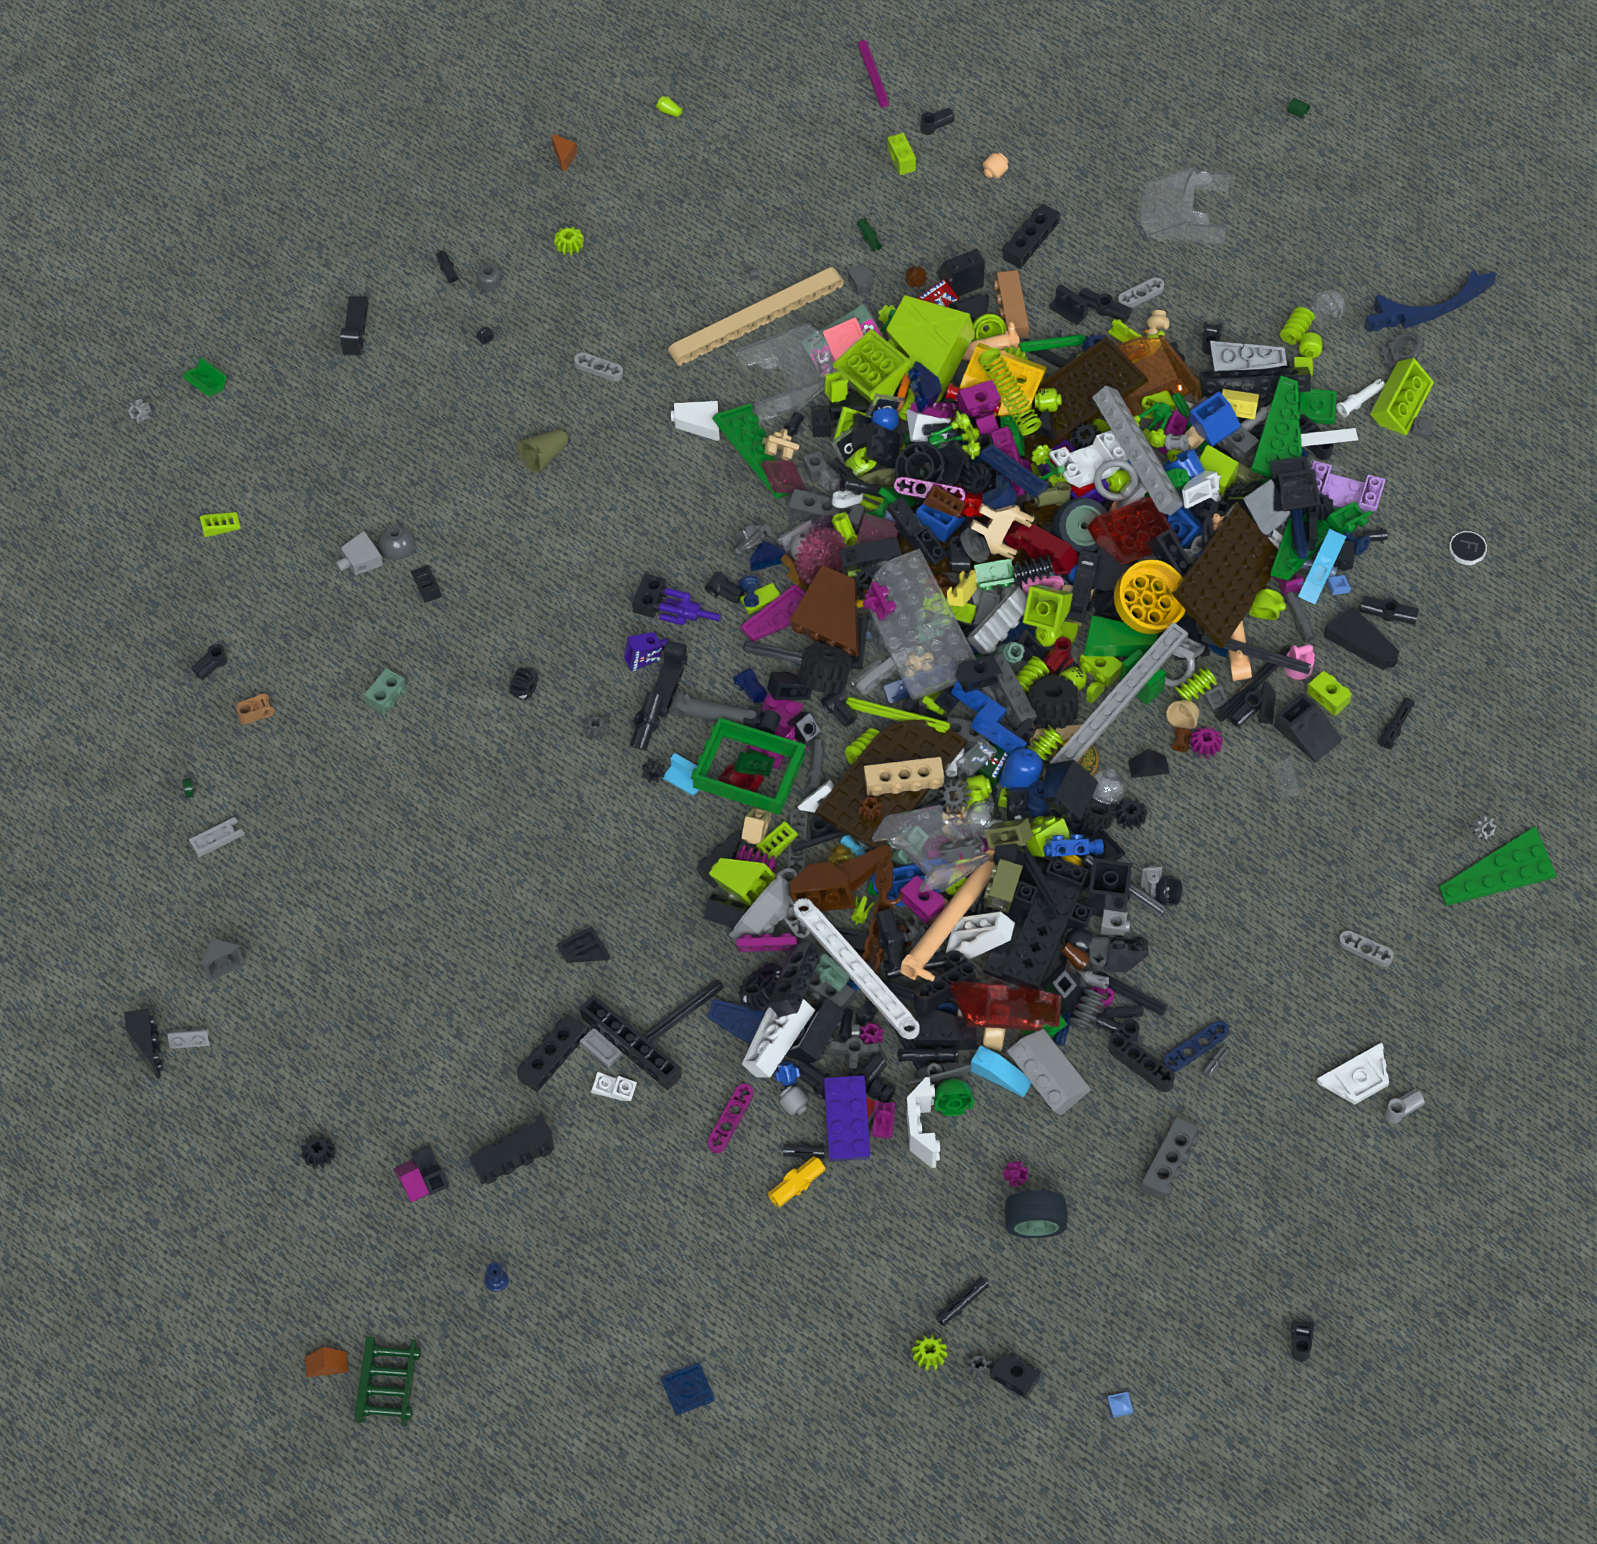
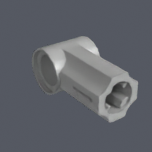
[1385,1089,1425,1123]

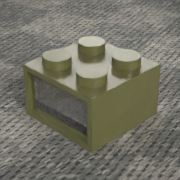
[984,859,1023,913]

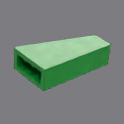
[1083,615,1159,657]

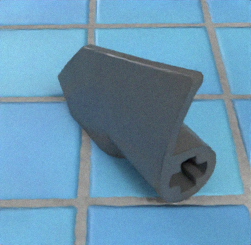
[908,1062,970,1085]

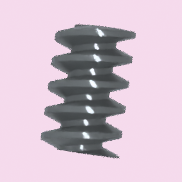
[1069,989,1107,1035]

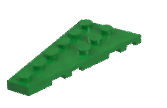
[1250,376,1302,478]

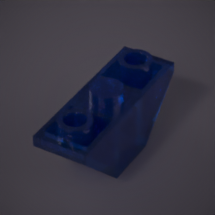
[908,361,942,413]

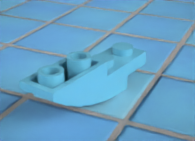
[1298,529,1347,604]

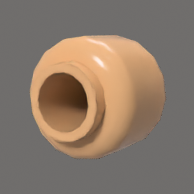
[983,153,1008,179]

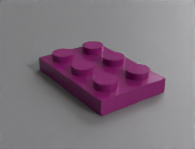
[737,933,797,952]

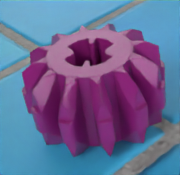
[1190,725,1223,759]

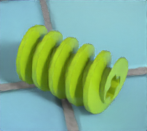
[1280,307,1315,345]
[845,447,877,478]
[1016,656,1050,696]
[1174,664,1217,702]
[1027,724,1064,761]
[845,728,880,765]

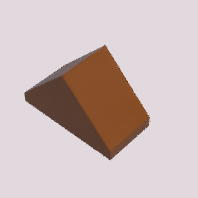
[552,134,577,171]
[305,1347,348,1377]

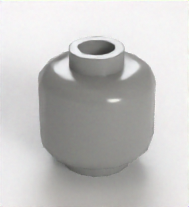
[779,1085,809,1116]

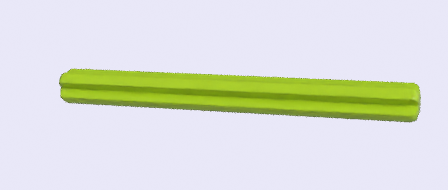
[846,697,950,733]

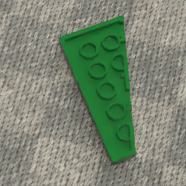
[712,403,792,499]
[1270,507,1339,580]
[1439,826,1557,906]

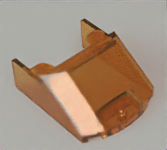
[1117,335,1201,429]

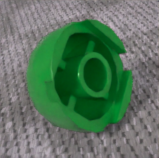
[933,1078,974,1116]

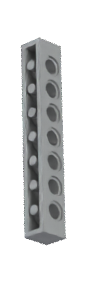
[1093,386,1184,515]

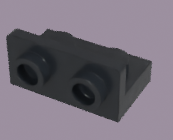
[1049,284,1089,325]

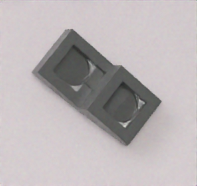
[1192,679,1229,711]

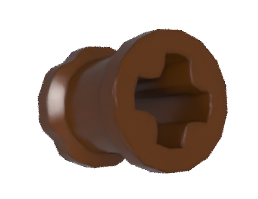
[1171,728,1191,753]

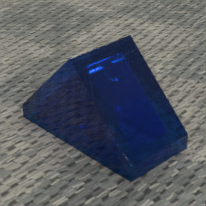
[750,540,786,572]

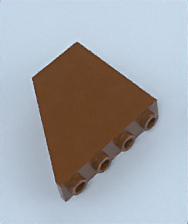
[790,565,859,657]

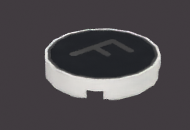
[1449,531,1487,565]

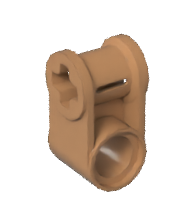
[236,694,275,724]

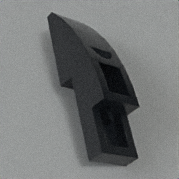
[886,497,948,566]

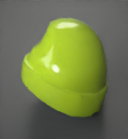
[1248,589,1286,620]

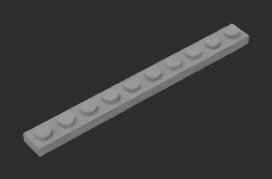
[1050,622,1188,764]

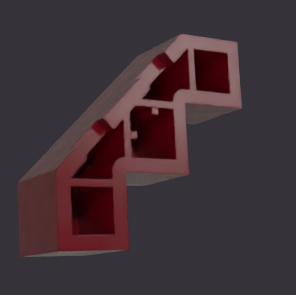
[1004,521,1079,575]

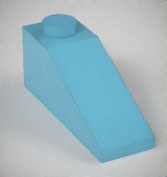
[970,1045,1032,1097]

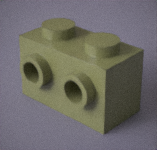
[984,818,1033,849]

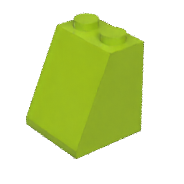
[709,858,776,907]

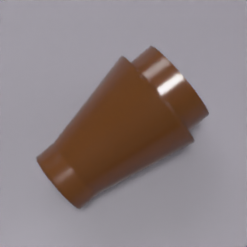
[1060,942,1090,970]

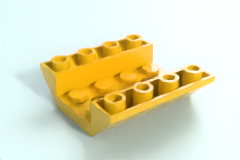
[956,342,1047,422]

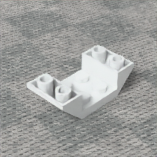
[1049,430,1129,488]
[906,1077,940,1168]

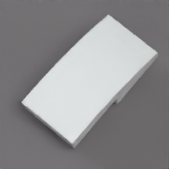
[591,1072,637,1101]

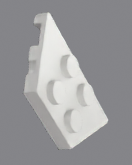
[1317,1043,1389,1104]

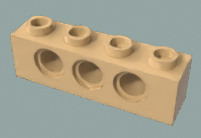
[864,757,944,796]

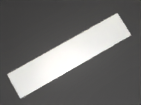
[1301,428,1358,446]

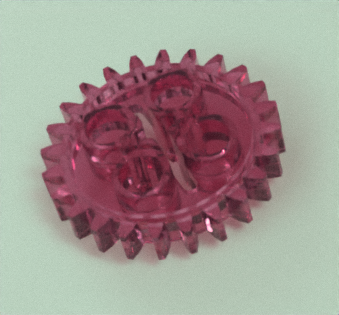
[794,527,848,585]

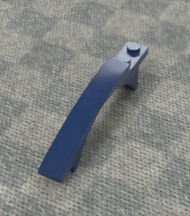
[1365,270,1496,332]

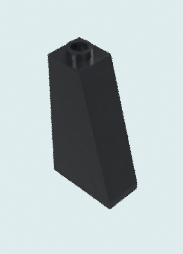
[1324,607,1400,671]

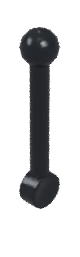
[991,787,1001,820]

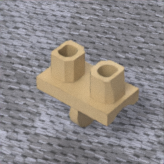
[1176,426,1205,452]
[762,428,799,461]

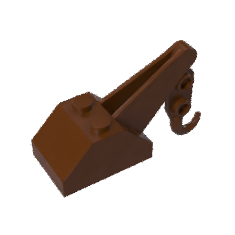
[790,845,903,912]

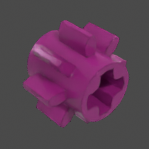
[859,1022,884,1045]
[1003,1161,1028,1187]

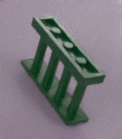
[354,1336,421,1426]

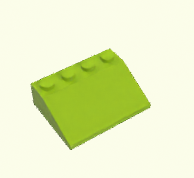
[832,329,911,407]

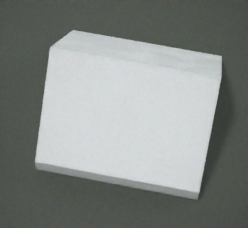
[906,409,951,443]

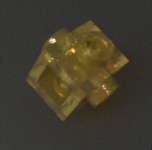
[828,846,855,866]

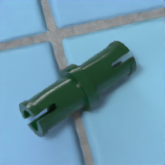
[857,218,883,252]

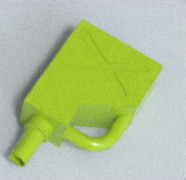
[886,295,975,421]

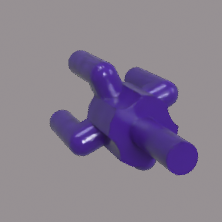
[659,587,721,625]

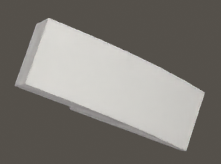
[1182,471,1219,508]

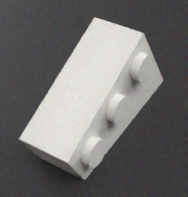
[946,912,1015,959]

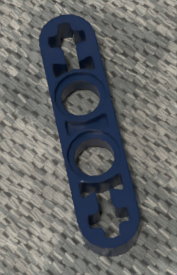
[1163,1021,1229,1072]

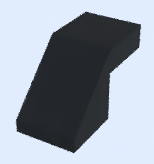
[411,1145,449,1195]

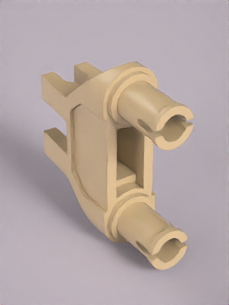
[970,503,1034,561]

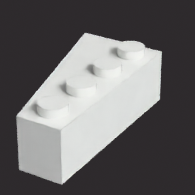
[742,999,815,1077]

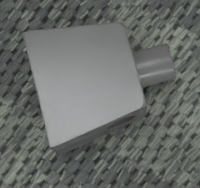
[335,531,383,575]

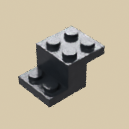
[852,413,899,469]
[1269,456,1321,512]

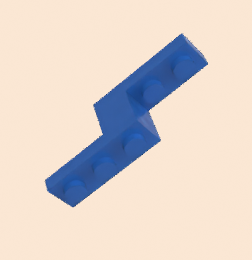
[951,680,1027,754]

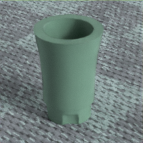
[991,642,1025,667]

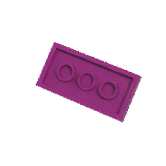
[745,694,803,770]

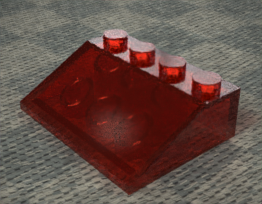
[1087,496,1180,565]

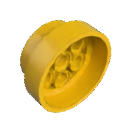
[1114,560,1186,634]

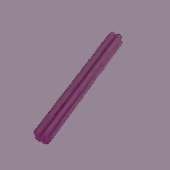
[858,40,889,108]

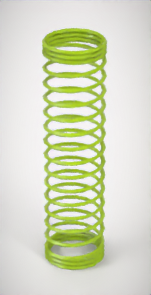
[978,348,1042,435]

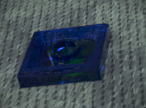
[661,1362,715,1416]

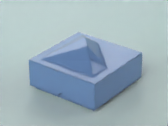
[1326,575,1351,595]
[1107,1392,1133,1418]

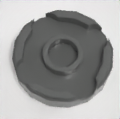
[960,528,990,563]

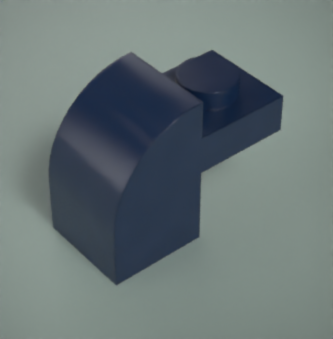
[982,474,1017,509]

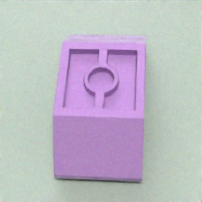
[1312,461,1386,513]

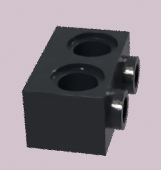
[632,573,668,618]

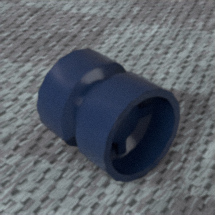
[1026,781,1050,818]

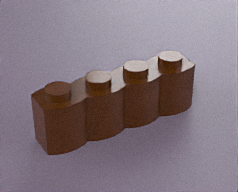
[861,901,893,977]

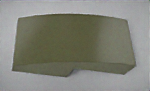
[860,468,896,487]

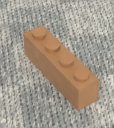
[994,270,1029,338]

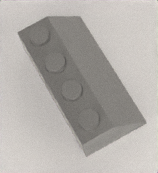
[1007,1029,1092,1115]

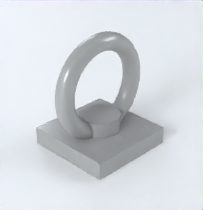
[1094,459,1147,516]
[1159,637,1205,687]

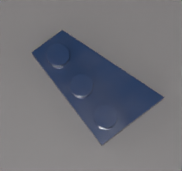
[708,999,766,1045]

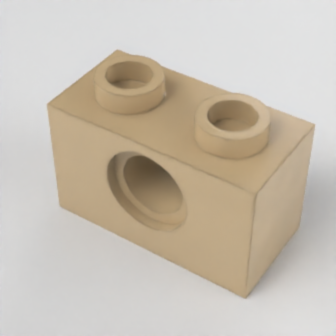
[741,807,772,844]

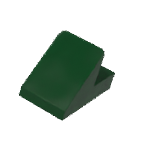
[734,748,775,776]

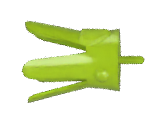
[851,896,875,925]

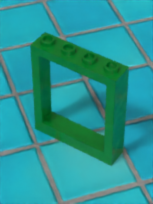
[691,718,806,815]

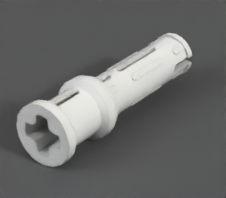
[1336,379,1385,417]

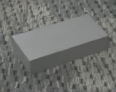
[580,1028,622,1068]

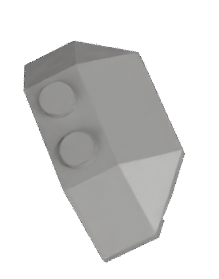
[729,875,790,941]

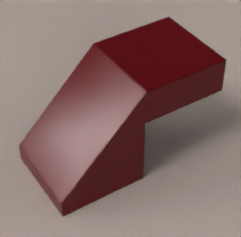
[718,764,764,793]

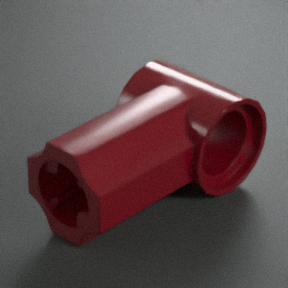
[1043,637,1072,675]

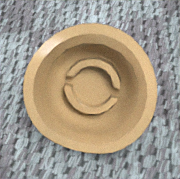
[1166,700,1199,729]

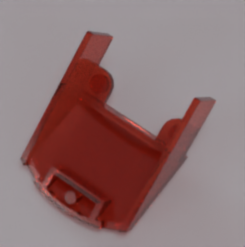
[951,981,1062,1031]

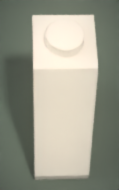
[671,401,720,441]

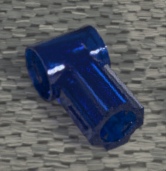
[733,668,767,704]

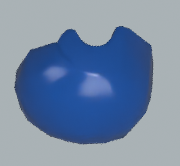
[871,408,899,431]

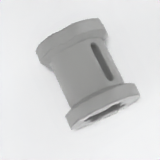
[1165,434,1189,451]

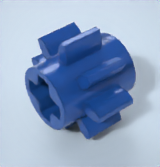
[774,1062,800,1086]

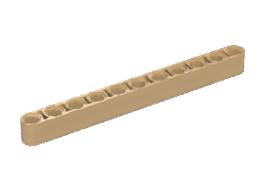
[668,267,844,366]

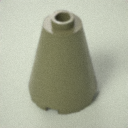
[517,429,568,473]

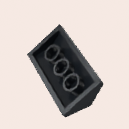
[1049,810,1126,861]

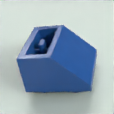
[1189,392,1241,447]
[916,504,966,543]

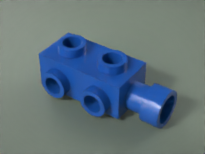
[1043,834,1104,857]

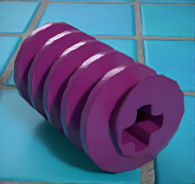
[735,845,777,873]

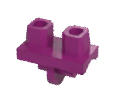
[863,582,897,621]
[872,1101,895,1139]

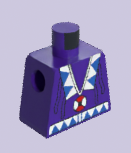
[624,632,668,672]

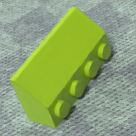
[1370,358,1434,435]

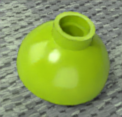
[972,313,1006,341]

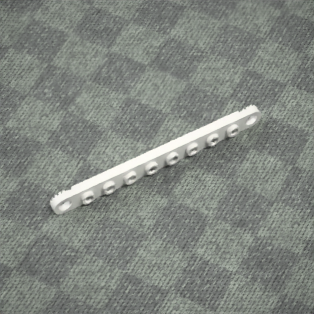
[794,898,920,1039]

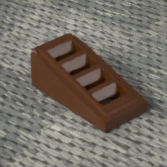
[923,484,966,518]

